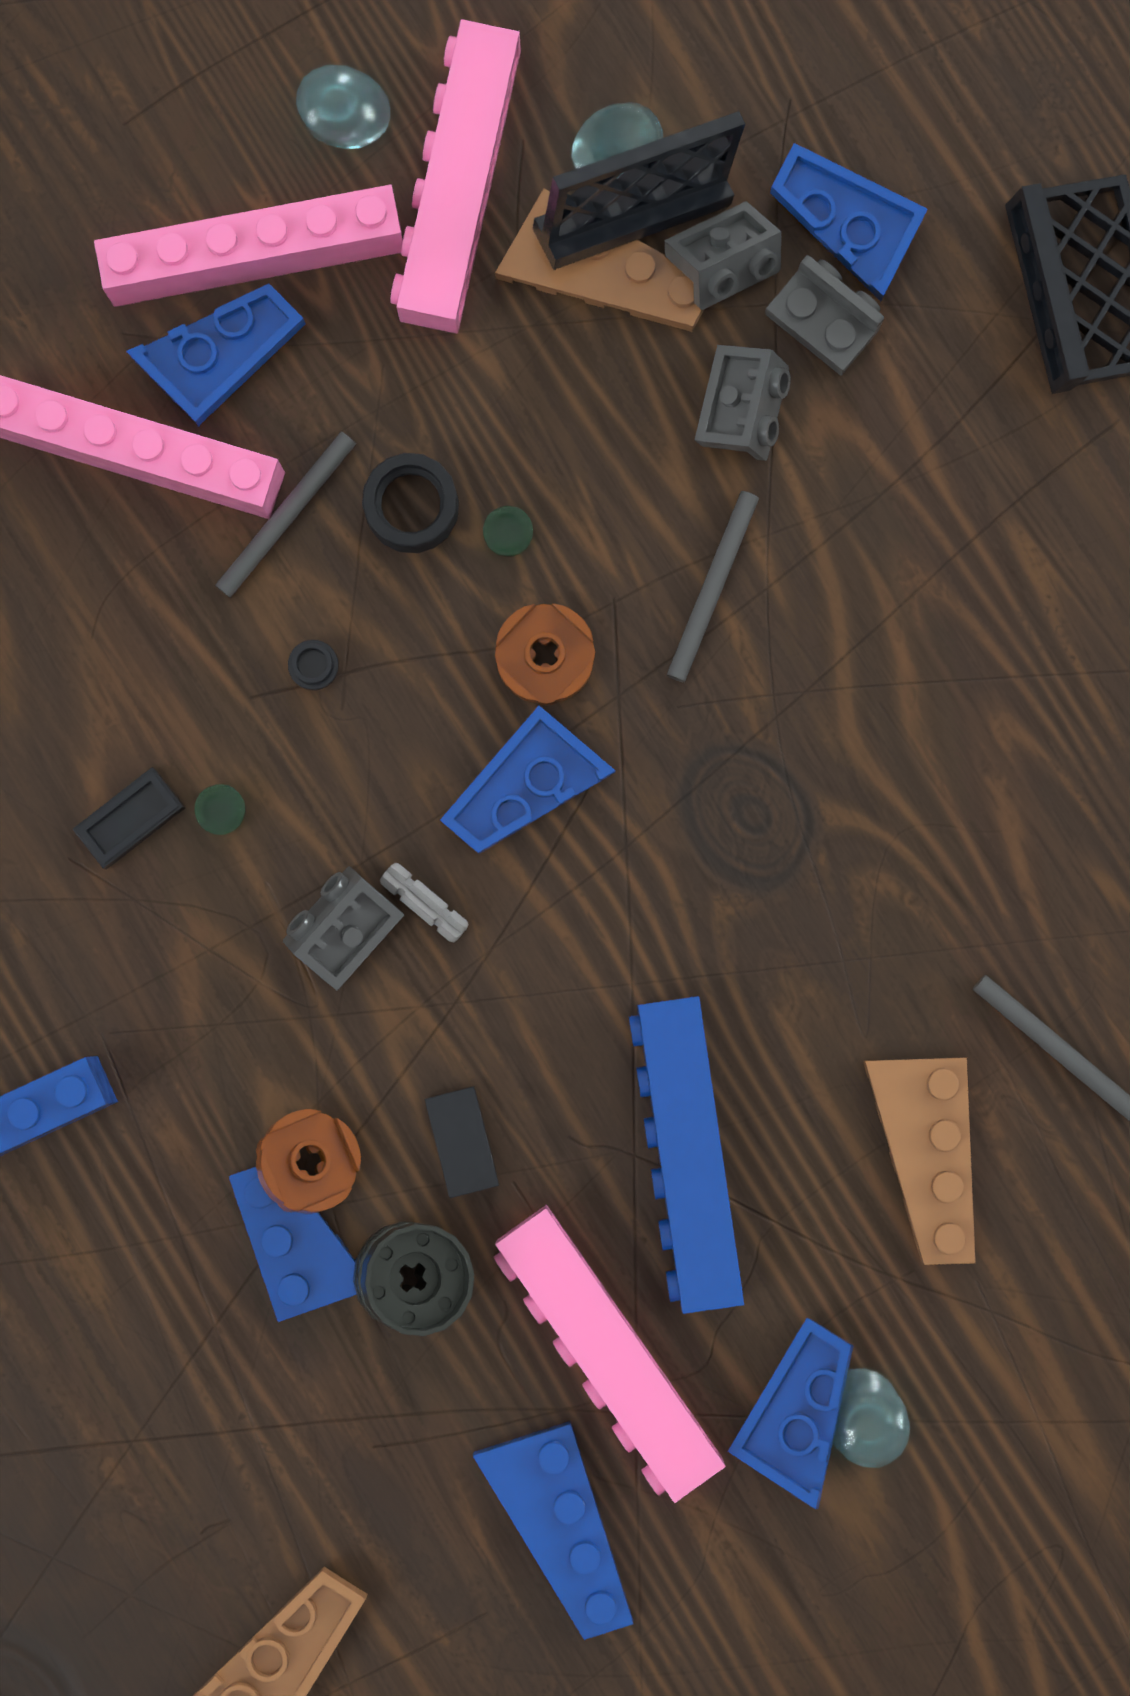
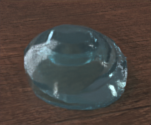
[296,65,390,149]
[572,102,663,178]
[833,1369,910,1468]

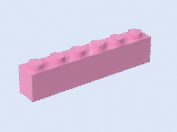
[390,19,521,334]
[94,184,403,307]
[0,375,285,519]
[493,1205,726,1503]

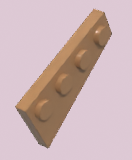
[495,188,705,332]
[863,1057,975,1265]
[193,1567,368,1696]

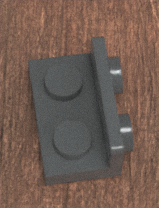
[664,201,781,310]
[765,255,884,376]
[695,345,791,461]
[283,866,404,991]

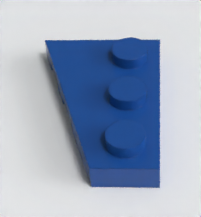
[770,143,928,302]
[126,283,306,426]
[440,706,616,854]
[229,1167,357,1322]

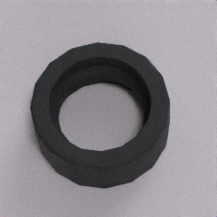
[362,453,459,554]

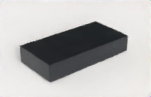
[73,767,185,870]
[425,1086,500,1198]

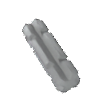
[380,863,469,943]

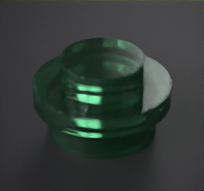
[483,506,533,557]
[194,784,246,835]

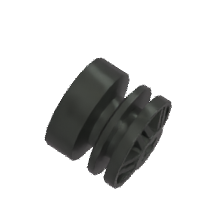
[353,1221,474,1336]

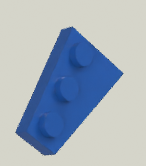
[728,1318,853,1510]

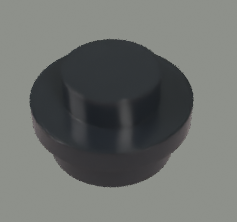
[288,640,339,690]

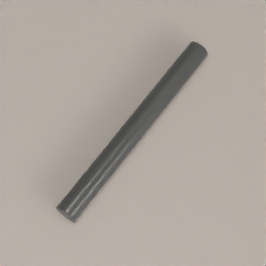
[215,432,356,598]
[666,491,759,683]
[972,974,1130,1121]

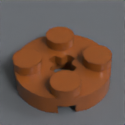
[495,603,595,706]
[256,1109,361,1214]

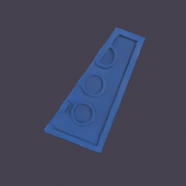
[473,1421,633,1640]

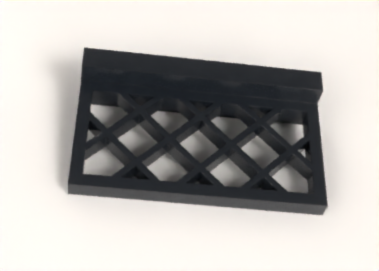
[532,111,745,270]
[1005,174,1130,394]

